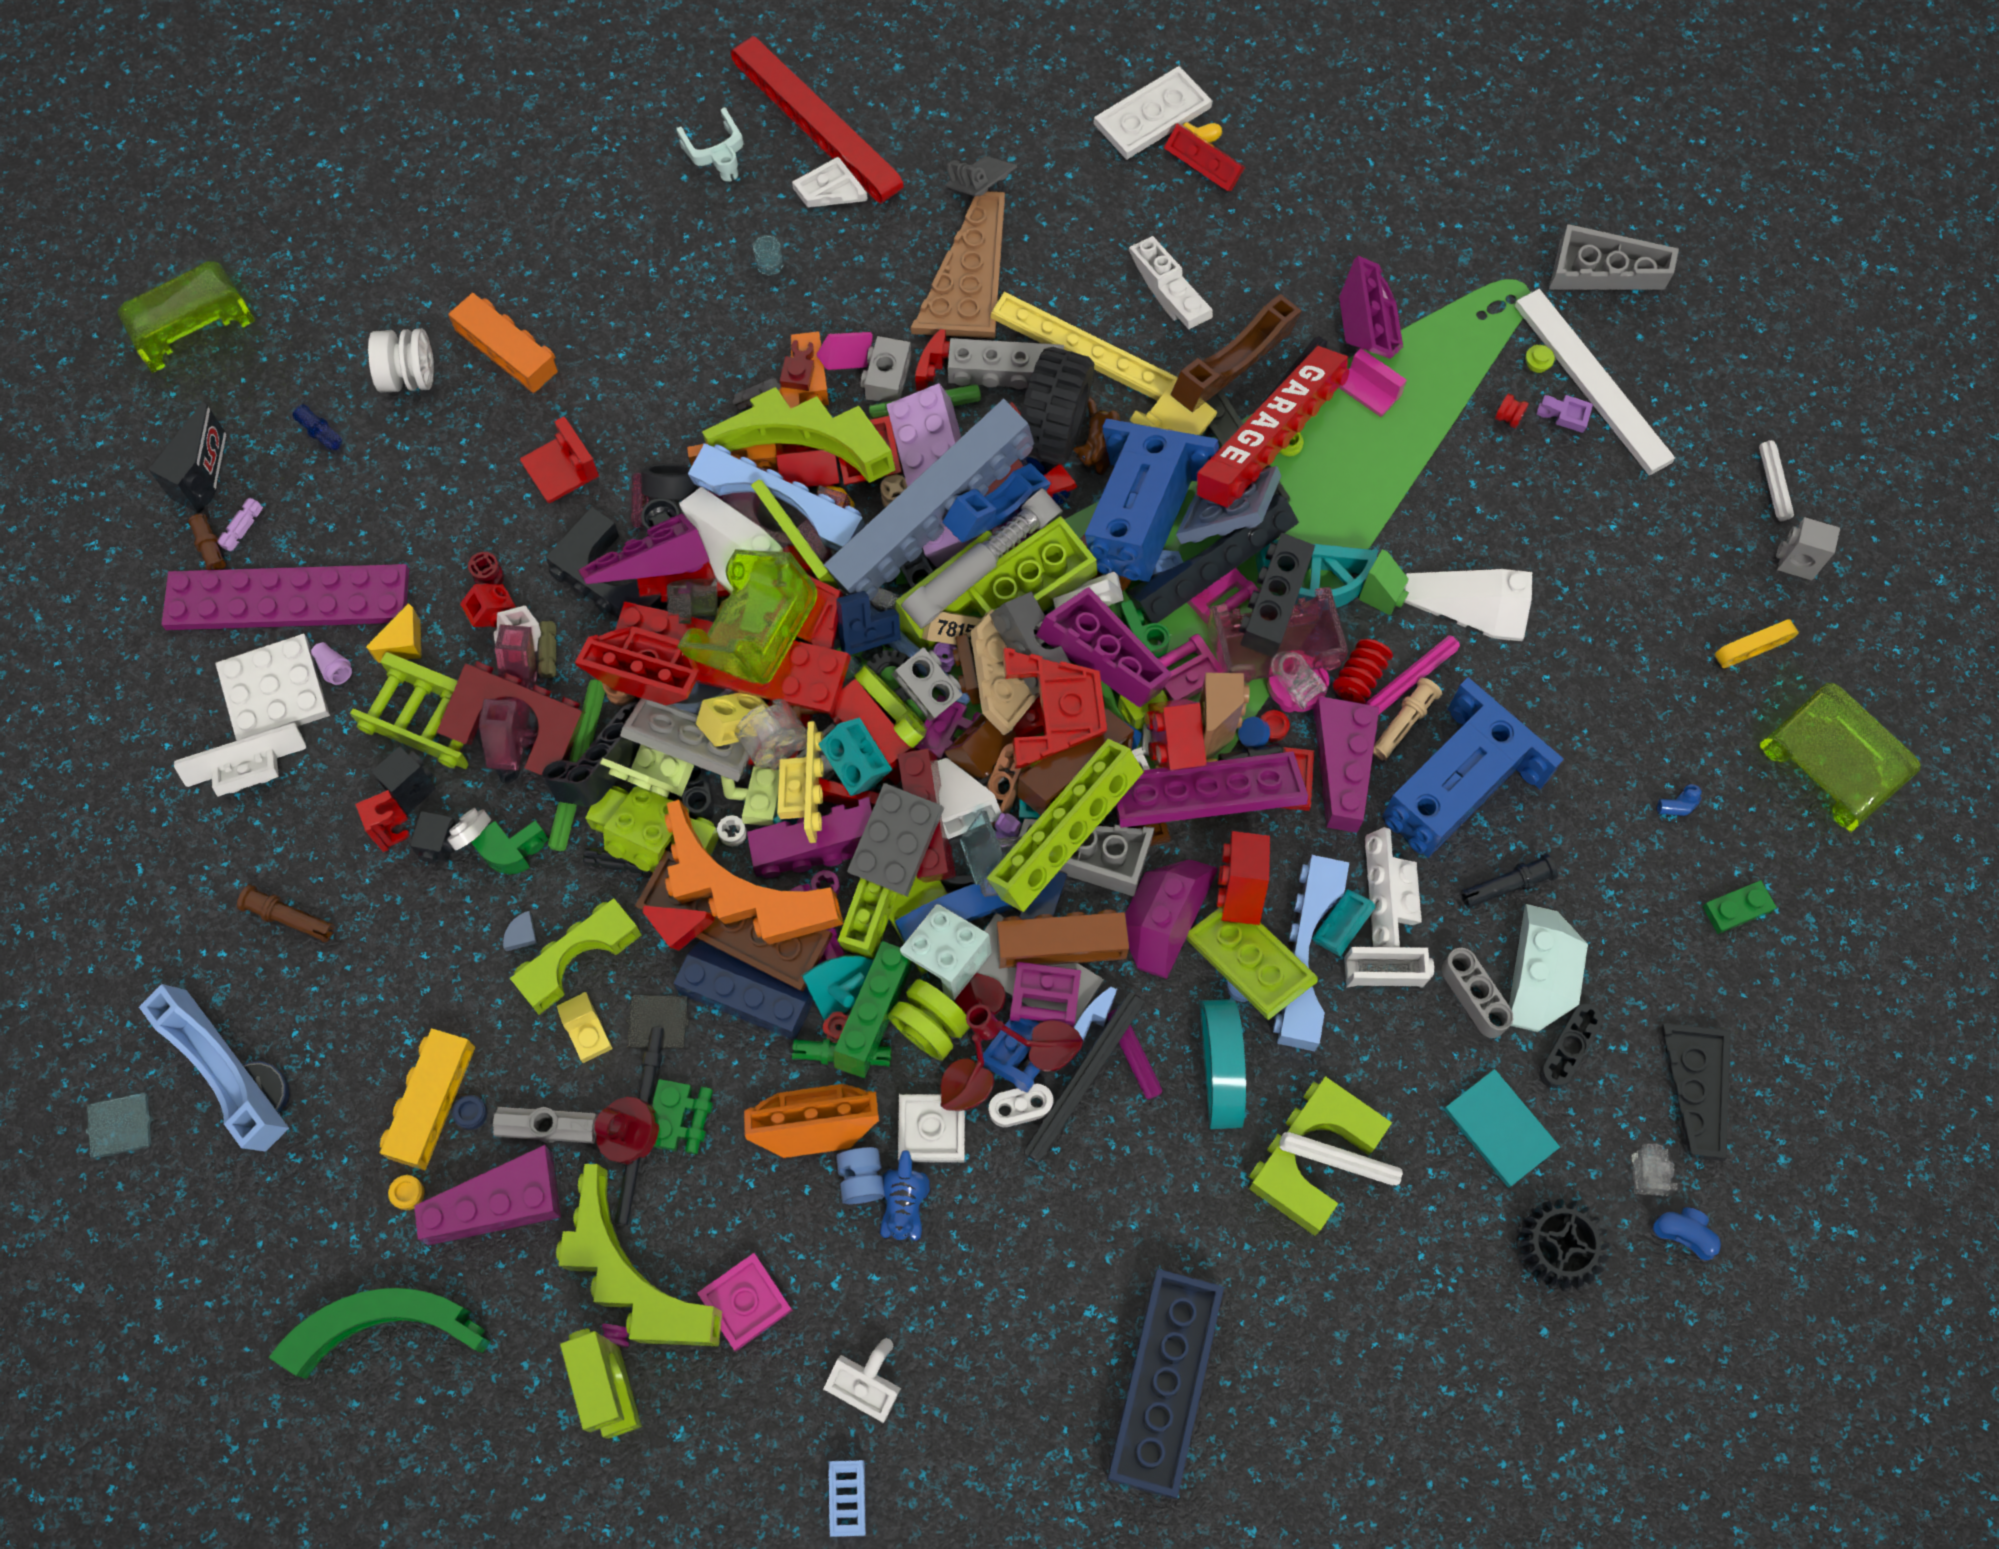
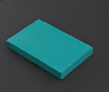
[1443,1069,1560,1188]

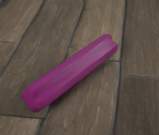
[1107,1009,1162,1099]

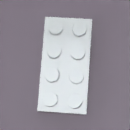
[1094,66,1212,160]

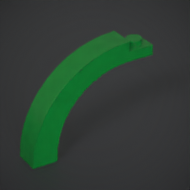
[268,1288,491,1379]

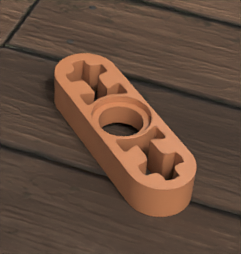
[983,743,1031,828]

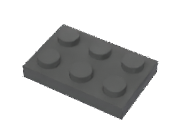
[847,783,944,897]

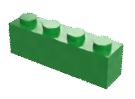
[834,941,912,1078]

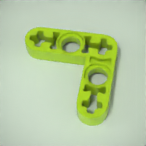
[854,665,928,748]

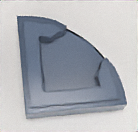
[503,911,537,951]

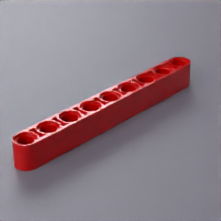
[730,36,904,204]

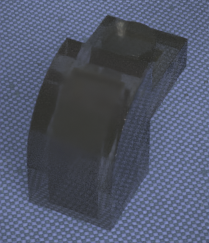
[667,578,718,624]

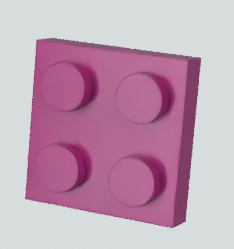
[697,1253,793,1351]

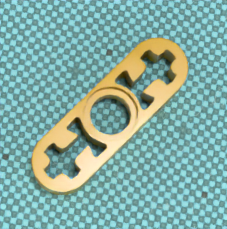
[1714,619,1799,668]

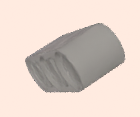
[1441,948,1513,1038]

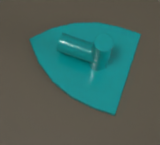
[801,955,874,1021]

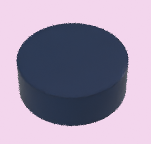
[452,1095,488,1130]

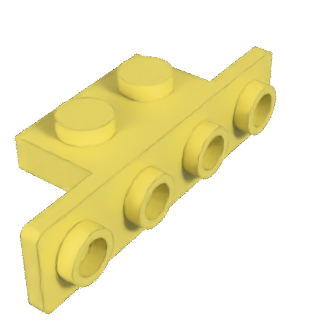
[777,721,824,843]

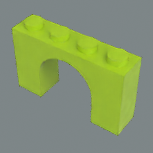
[1249,1077,1392,1236]
[560,1329,642,1439]

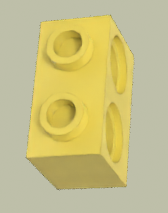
[696,693,773,747]

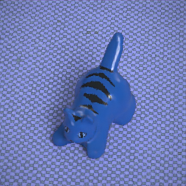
[880,1150,930,1241]

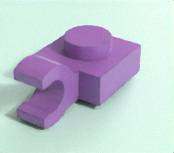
[1536,395,1593,433]
[992,813,1021,855]

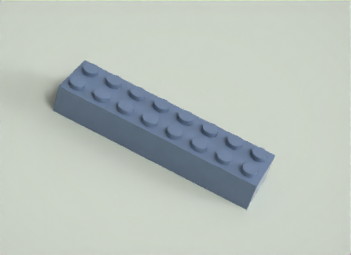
[824,399,1034,601]

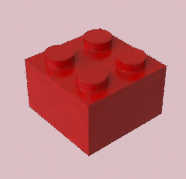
[1145,699,1207,770]
[1216,831,1270,925]

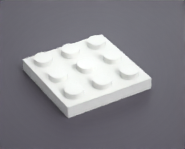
[215,634,330,741]

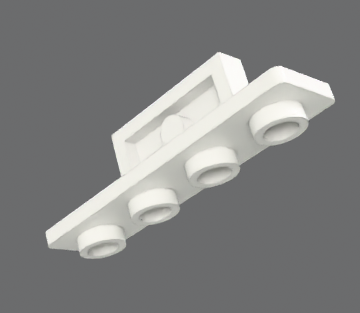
[174,723,306,797]
[1365,827,1421,947]

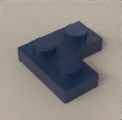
[836,591,901,655]

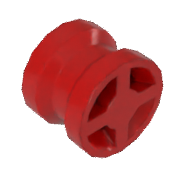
[1495,393,1529,429]

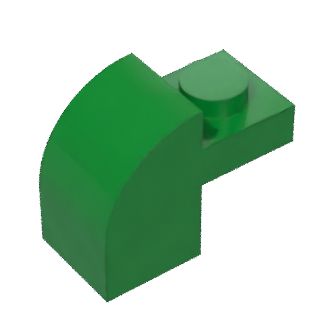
[471,820,549,874]

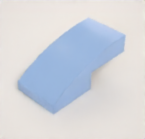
[1074,987,1117,1051]

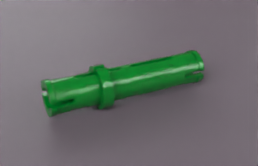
[792,1038,891,1067]

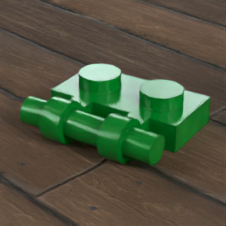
[652,1079,713,1155]

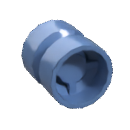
[836,1148,885,1204]

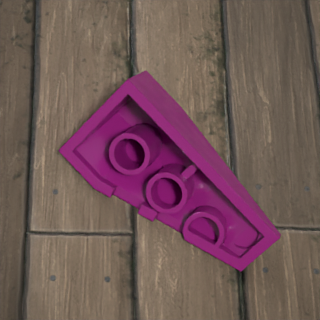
[578,513,710,584]

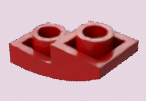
[915,329,950,391]

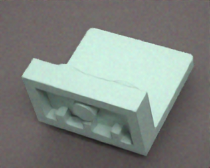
[900,904,992,1000]

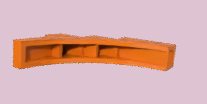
[687,331,829,472]
[664,800,844,945]

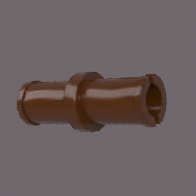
[188,514,226,570]

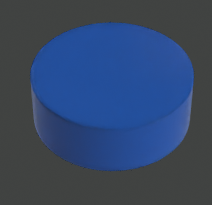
[1238,717,1270,748]

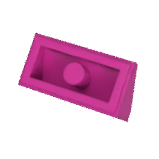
[816,332,873,370]

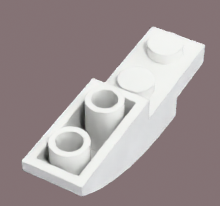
[1129,236,1213,329]

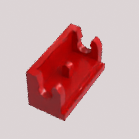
[355,790,410,852]

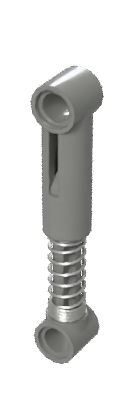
[901,488,1063,629]

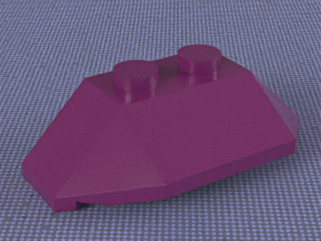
[1339,256,1403,359]
[1125,859,1218,979]

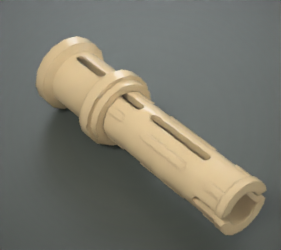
[1373,678,1442,761]

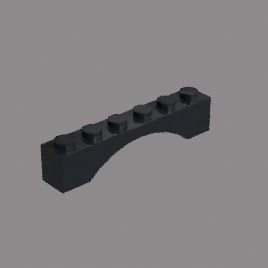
[1127,493,1299,623]

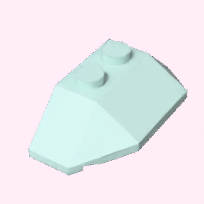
[1509,904,1588,1032]

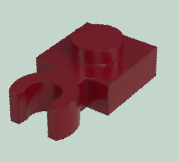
[780,340,815,391]

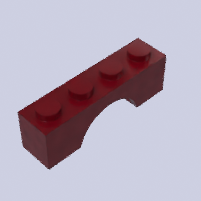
[897,748,956,883]

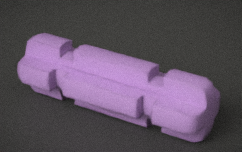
[217,498,262,551]

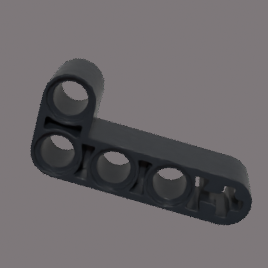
[542,703,641,806]

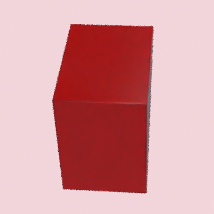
[643,906,715,950]

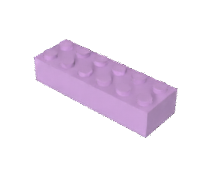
[886,384,982,568]

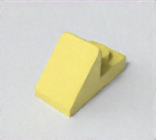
[557,992,613,1063]

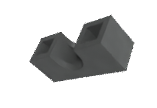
[990,592,1071,696]

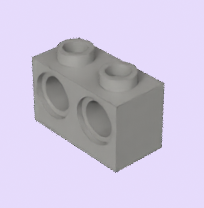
[891,647,962,721]

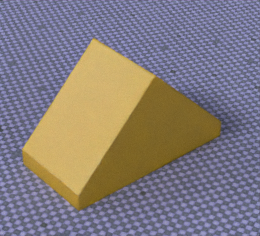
[366,604,421,663]

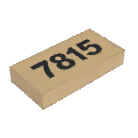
[922,611,982,645]

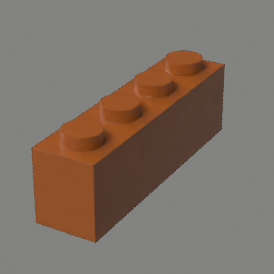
[996,910,1129,969]

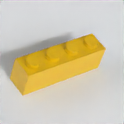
[380,1028,475,1171]

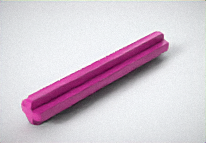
[1366,636,1460,715]

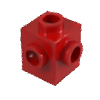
[460,583,516,627]

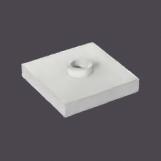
[898,1094,965,1162]

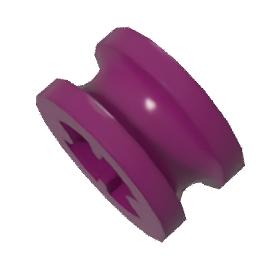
[811,870,840,896]
[601,1324,629,1347]

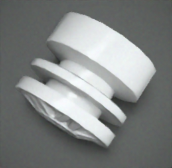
[368,328,434,392]

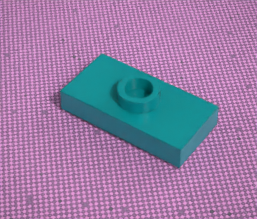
[1312,889,1376,956]

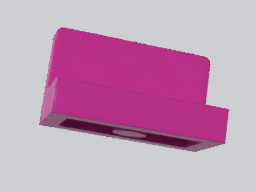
[1339,348,1407,417]

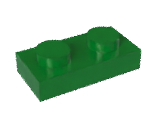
[1702,880,1777,934]

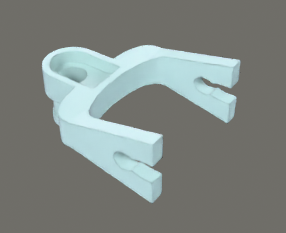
[676,108,744,181]

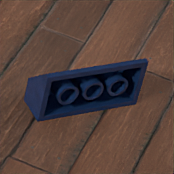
[673,940,814,1040]

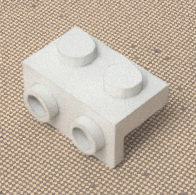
[1053,572,1124,609]

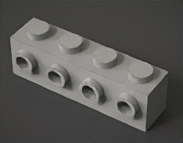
[948,338,1064,389]

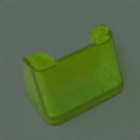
[118,261,255,373]
[677,549,817,684]
[1759,682,1921,832]

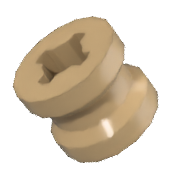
[881,474,907,507]

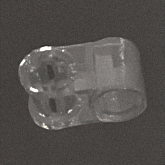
[1271,652,1328,710]

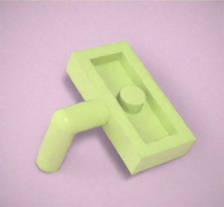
[721,766,779,826]

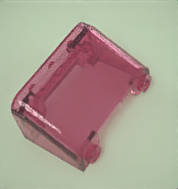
[1207,587,1348,685]

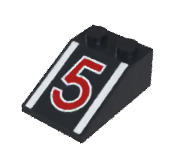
[149,402,227,514]

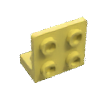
[1129,379,1217,436]

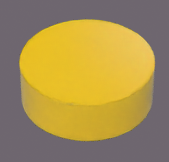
[388,1175,425,1210]

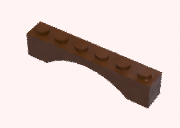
[1170,294,1302,413]

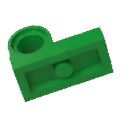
[1119,600,1170,659]

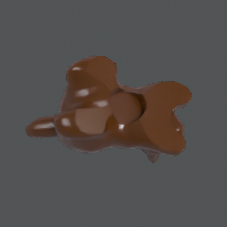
[1073,397,1121,475]

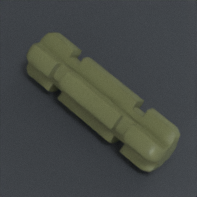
[538,621,556,678]

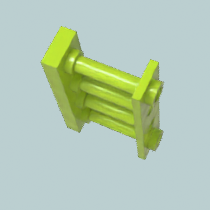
[350,652,501,769]

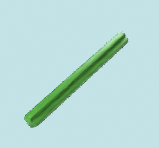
[548,679,605,851]

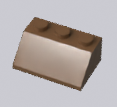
[1199,672,1249,760]

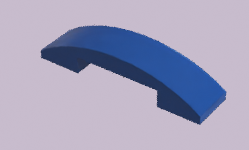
[895,880,1015,943]

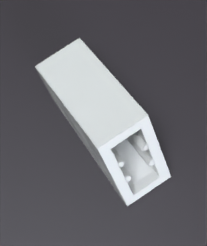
[938,758,1001,839]

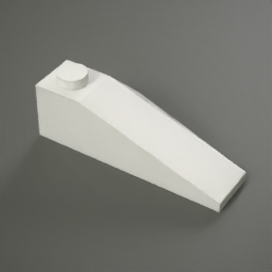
[679,487,783,601]
[1404,569,1532,641]

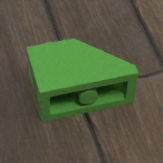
[1359,549,1409,615]

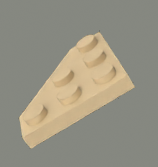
[970,609,1040,735]

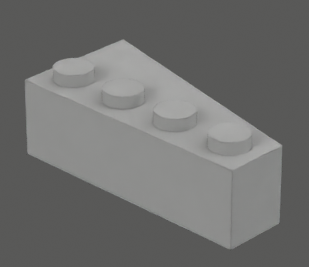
[1549,224,1679,290]
[1016,819,1154,897]

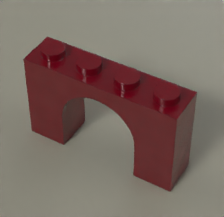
[436,661,586,775]

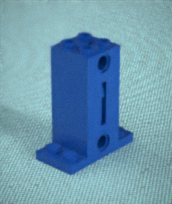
[1085,418,1219,582]
[1382,677,1564,858]

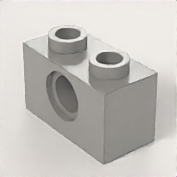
[861,336,911,403]
[1776,517,1840,580]

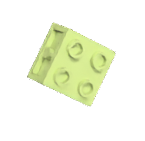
[600,744,694,797]

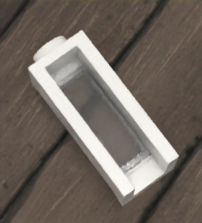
[1344,947,1434,988]

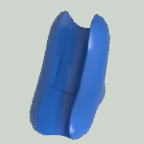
[1653,1208,1721,1261]

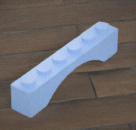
[688,443,866,552]
[1273,855,1349,1051]
[139,984,289,1152]

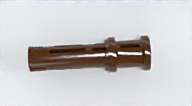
[237,884,335,943]

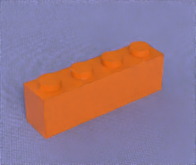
[448,293,558,393]

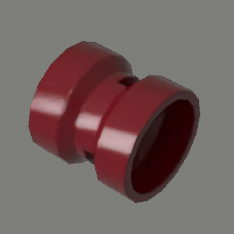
[468,552,504,584]

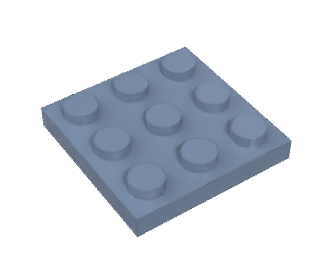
[1176,466,1281,544]

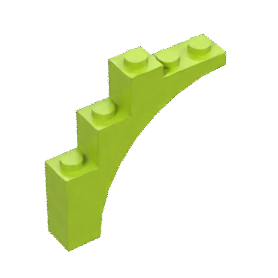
[702,387,895,483]
[556,1164,722,1346]

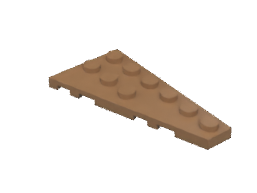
[911,191,1005,339]

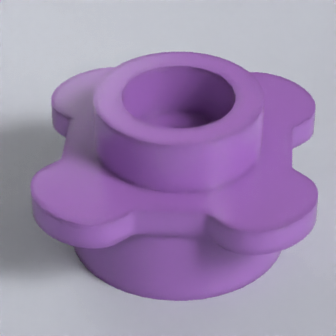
[931,642,956,673]

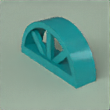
[1255,540,1378,611]
[1199,999,1246,1129]

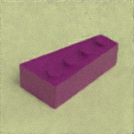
[1036,587,1172,708]

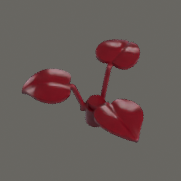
[940,972,1083,1111]

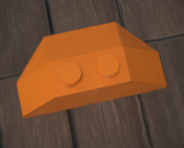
[744,1084,879,1158]

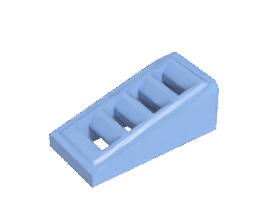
[829,1460,866,1537]

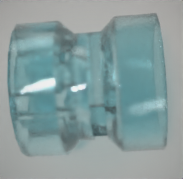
[753,235,783,275]

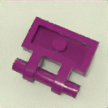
[913,694,982,761]

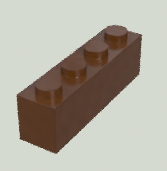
[1018,709,1134,816]

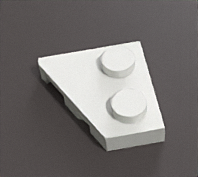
[792,157,867,207]

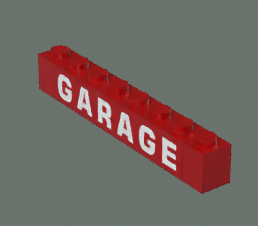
[1197,346,1349,508]

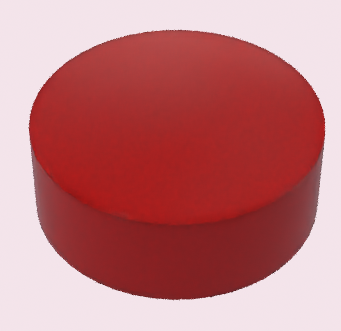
[1260,710,1290,742]

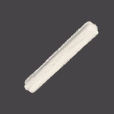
[1279,1132,1403,1185]

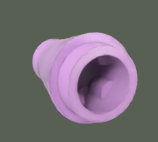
[311,642,352,685]

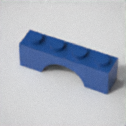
[942,463,1051,543]

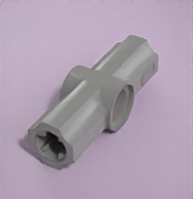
[493,1107,598,1143]

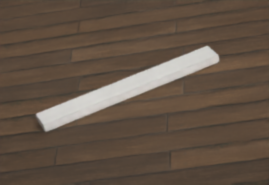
[1515,289,1675,476]

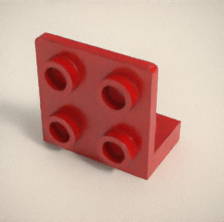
[520,416,599,503]

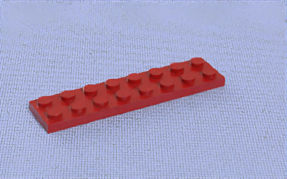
[615,602,851,715]

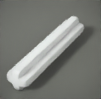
[1759,440,1794,521]

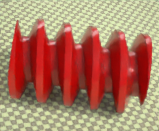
[1333,639,1393,704]

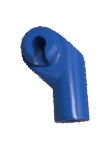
[1657,784,1702,816]

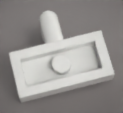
[823,1338,901,1423]

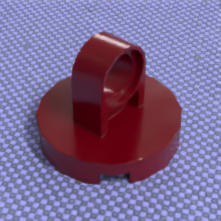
[594,1096,659,1165]

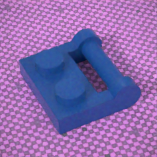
[983,1018,1040,1092]

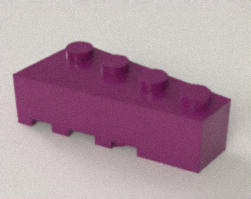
[1313,696,1379,833]
[747,797,872,878]
[414,1145,561,1245]

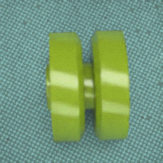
[888,979,970,1061]

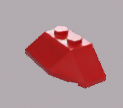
[575,626,700,706]

